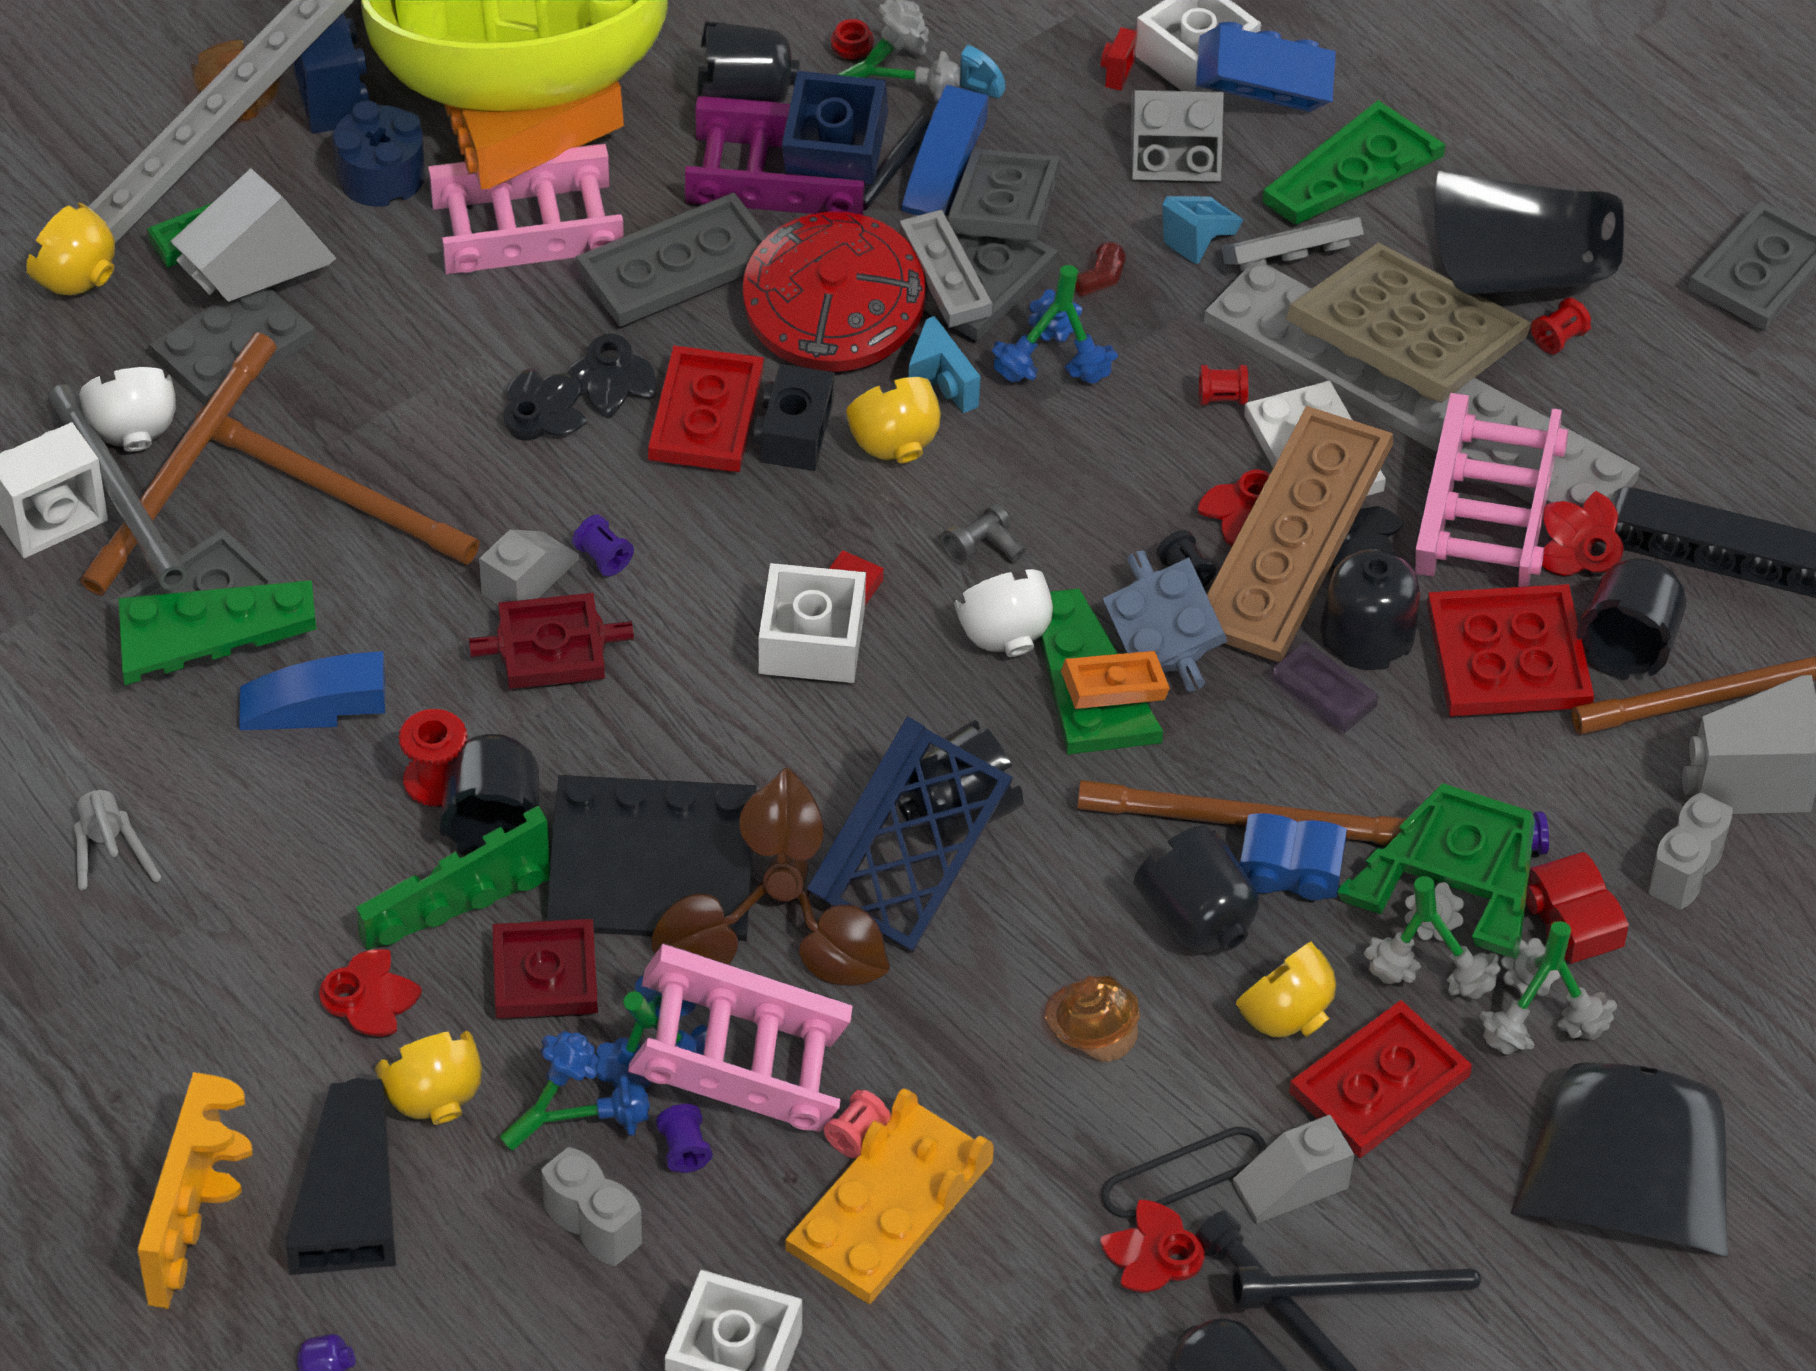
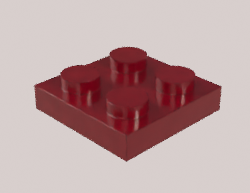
[492,919,598,1019]

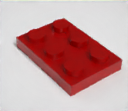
[648,345,764,472]
[1289,1000,1472,1159]

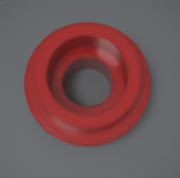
[831,19,874,59]

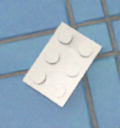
[1244,380,1386,496]

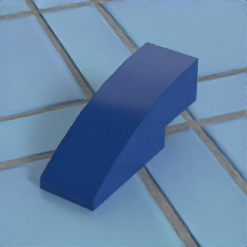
[902,84,988,217]
[239,651,386,730]

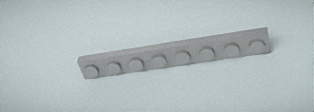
[89,0,354,243]

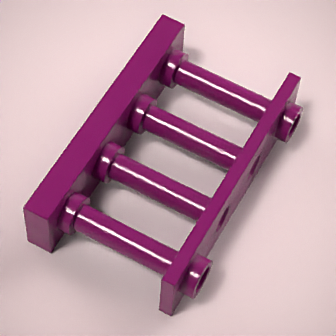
[685,96,864,215]

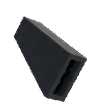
[286,1078,396,1275]

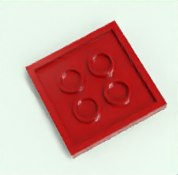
[1426,584,1594,716]

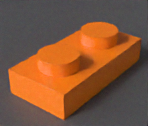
[1061,651,1170,709]

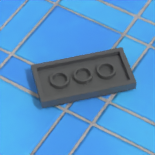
[576,193,767,327]

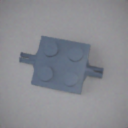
[1103,551,1228,692]

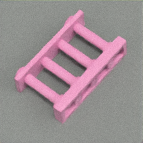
[428,144,624,274]
[1415,393,1569,587]
[628,944,852,1133]

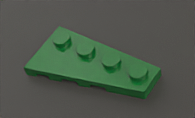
[1262,100,1446,225]
[118,580,317,685]
[1039,588,1163,755]
[356,806,550,950]

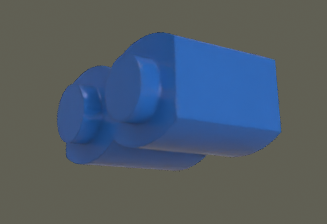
[1240,813,1347,900]

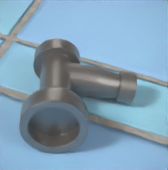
[940,504,1026,564]

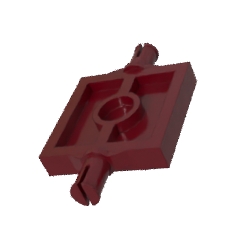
[469,593,634,689]

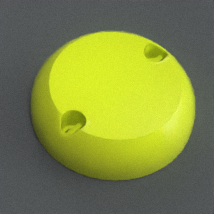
[361,0,668,111]

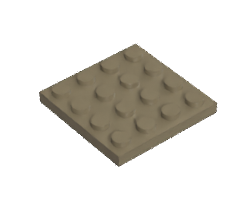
[1286,242,1531,403]

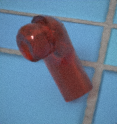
[1075,242,1126,296]

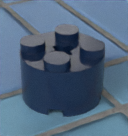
[333,101,425,207]

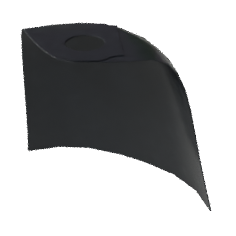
[1434,171,1624,295]
[1511,1062,1728,1257]

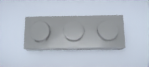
[899,209,992,327]
[1221,217,1363,271]

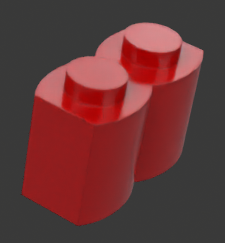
[1526,852,1629,964]

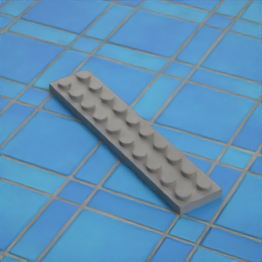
[1204,264,1640,508]

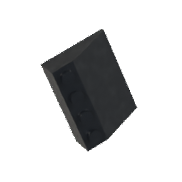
[547,775,757,941]

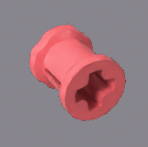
[823,1090,891,1158]

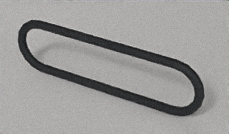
[1101,1127,1267,1218]

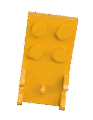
[137,1072,253,1309]
[785,1088,994,1305]

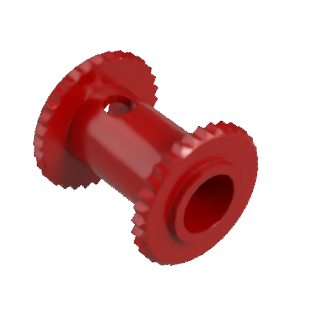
[398,708,468,807]

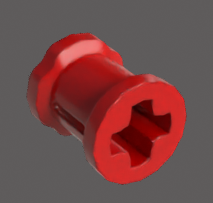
[1531,297,1591,355]
[1198,365,1248,406]

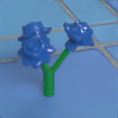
[992,265,1118,384]
[500,1031,650,1151]

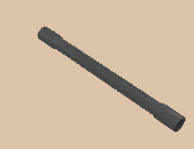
[48,384,187,590]

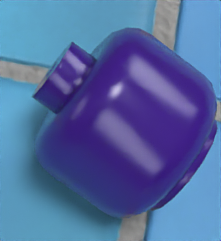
[297,1334,355,1371]

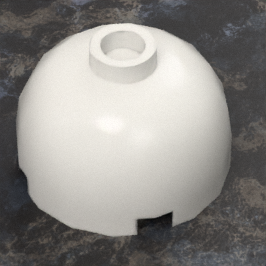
[79,367,176,452]
[954,569,1053,657]

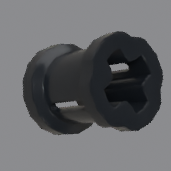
[1156,530,1216,587]

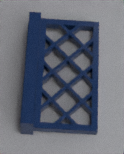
[807,716,1013,952]

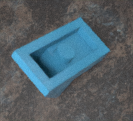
[1162,196,1244,264]
[908,316,980,413]

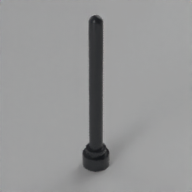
[1196,1210,1358,1371]
[1232,1266,1481,1309]

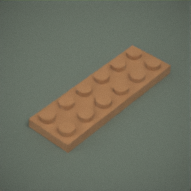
[1207,406,1393,663]

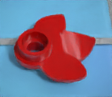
[1198,470,1270,546]
[1542,491,1623,577]
[319,949,422,1037]
[1100,1200,1204,1292]

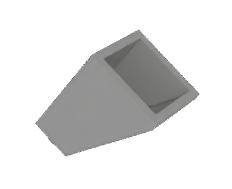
[171,168,336,302]
[1682,675,1816,814]

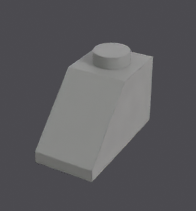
[479,529,579,605]
[1233,1115,1354,1224]

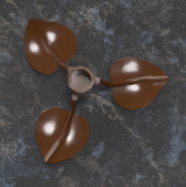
[651,768,890,985]

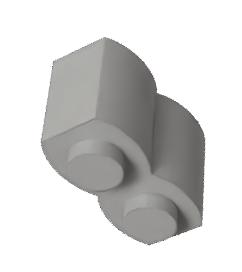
[1648,793,1733,910]
[541,1147,642,1266]

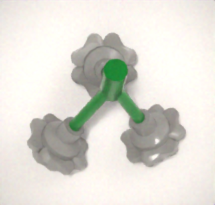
[836,0,961,104]
[1364,876,1500,1000]
[1479,921,1617,1055]

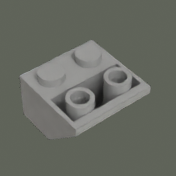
[1131,90,1224,181]

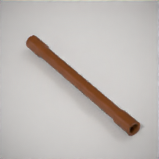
[80,332,277,596]
[194,406,480,565]
[1571,656,1816,735]
[1077,780,1406,846]

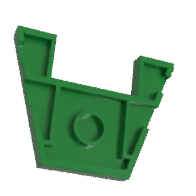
[1338,783,1535,959]

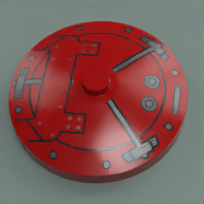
[743,211,925,372]

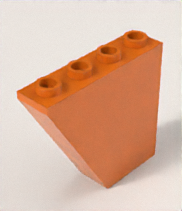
[445,81,624,190]

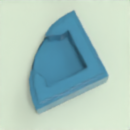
[960,45,1006,99]

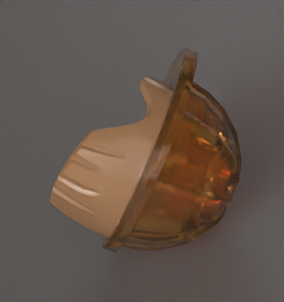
[1045,975,1140,1062]

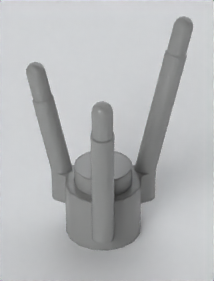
[73,790,161,890]

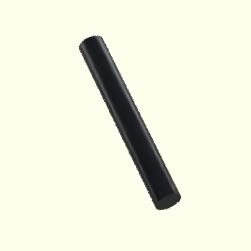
[863,115,931,211]

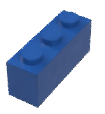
[1196,22,1336,112]

